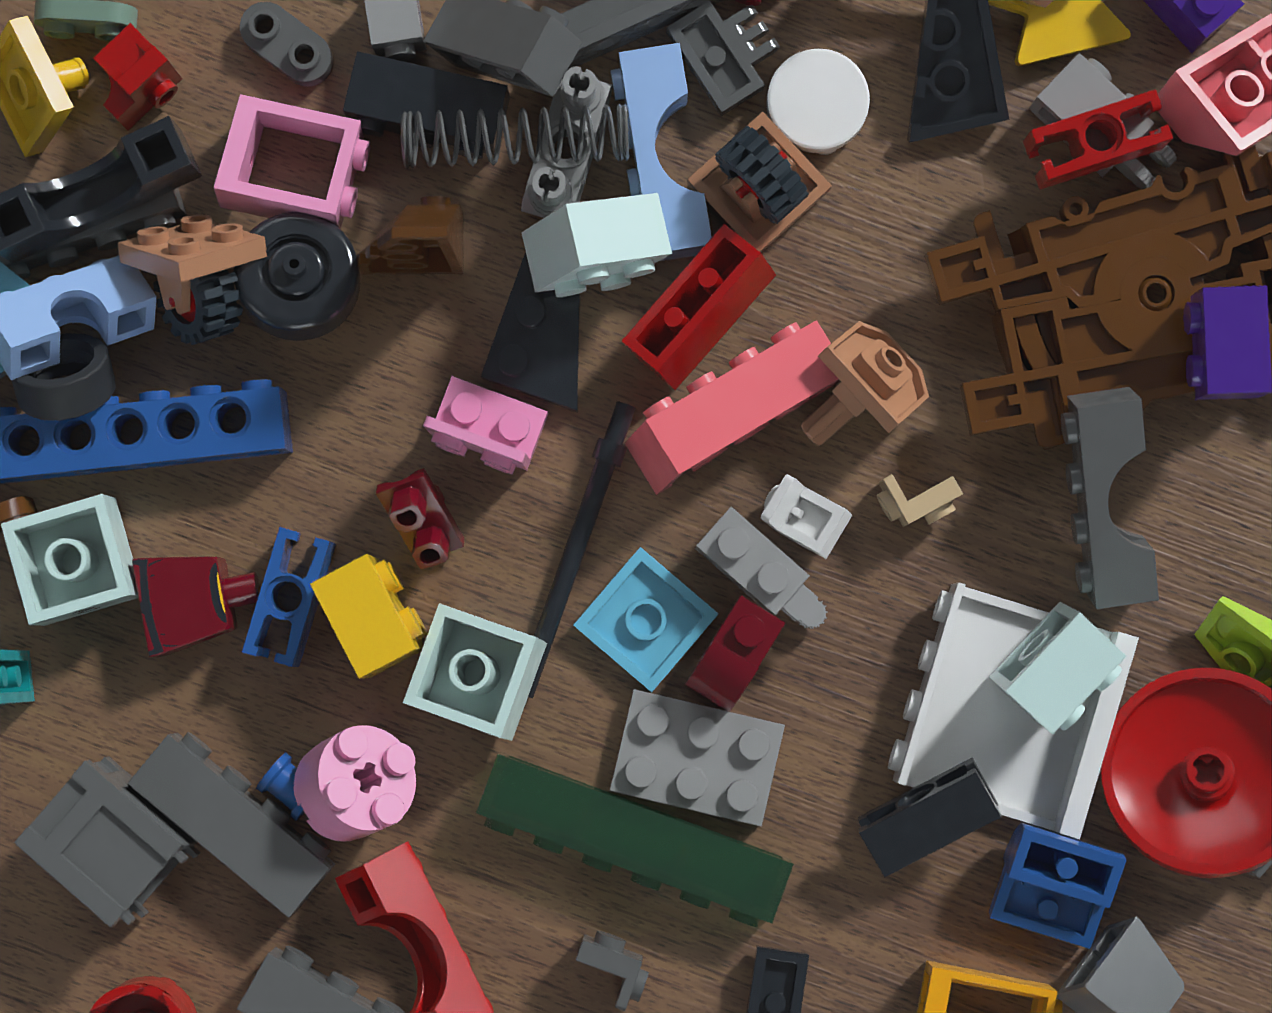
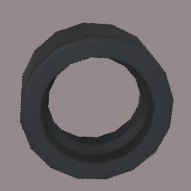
[11,333,116,421]

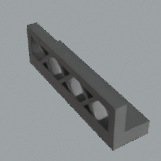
[561,0,723,70]

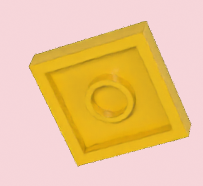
[0,16,89,157]

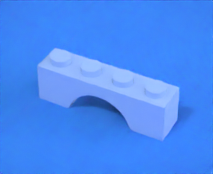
[610,43,712,261]

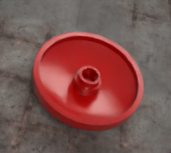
[1101,668,1272,878]

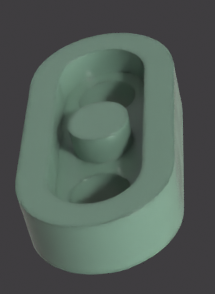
[34,0,138,42]

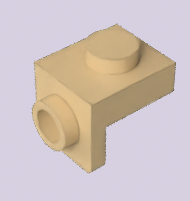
[876,474,963,527]

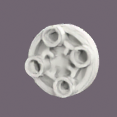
[767,49,870,155]

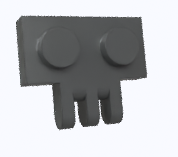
[666,0,780,117]

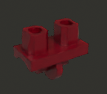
[376,468,465,569]

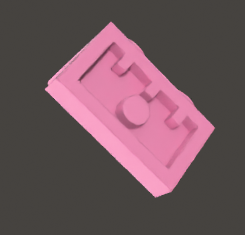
[423,376,549,475]

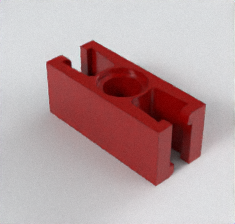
[1023,89,1173,190]

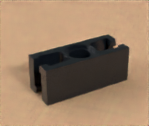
[858,757,1001,877]

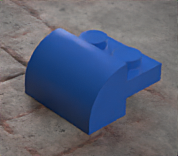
[989,823,1127,949]

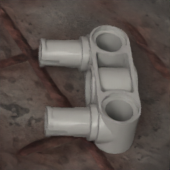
[521,66,613,218]

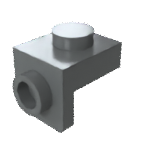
[576,931,649,1011]

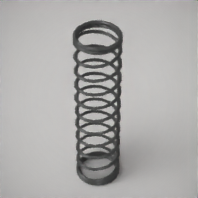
[401,103,629,169]

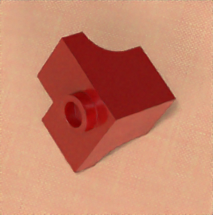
[93,23,182,131]

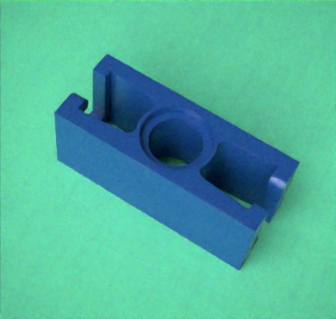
[242,527,336,667]

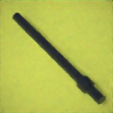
[528,401,636,698]

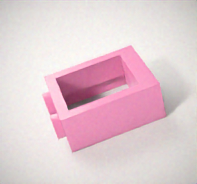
[214,94,370,229]

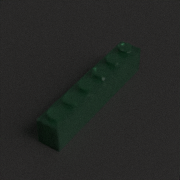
[476,752,794,927]

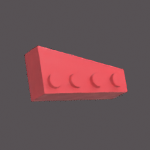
[624,320,840,495]

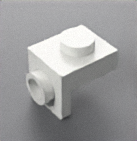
[761,474,852,559]

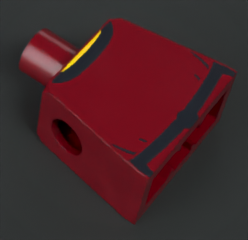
[132,557,261,657]

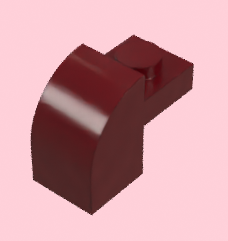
[685,595,785,712]

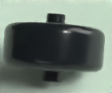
[233,212,361,341]

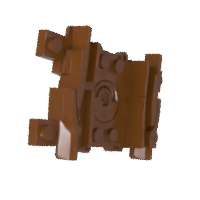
[924,145,1272,450]

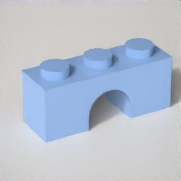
[0,256,157,380]

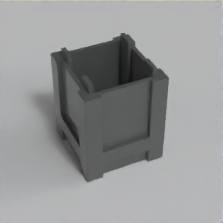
[14,756,201,927]

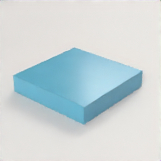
[573,547,718,692]

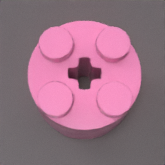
[294,726,416,842]

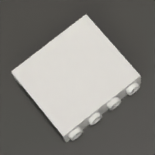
[888,582,1139,839]

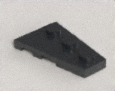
[907,0,1010,143]
[481,251,580,412]

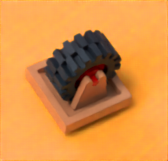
[687,111,832,253]
[118,215,267,345]

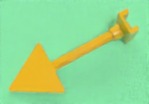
[988,0,1131,66]

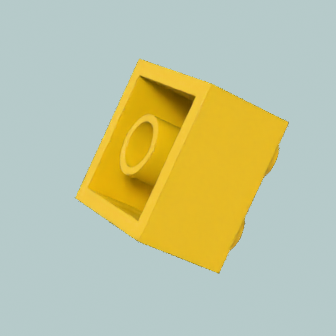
[310,554,428,679]

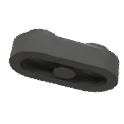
[240,2,333,87]

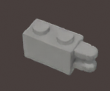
[1029,53,1177,189]
[695,507,828,629]

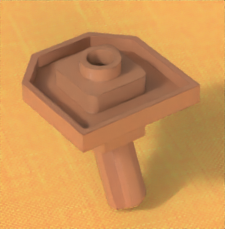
[801,321,929,446]

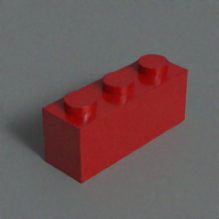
[622,224,776,390]

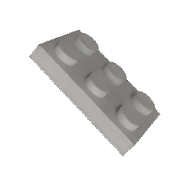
[610,689,785,827]

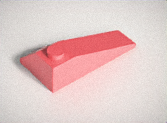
[1158,13,1272,156]

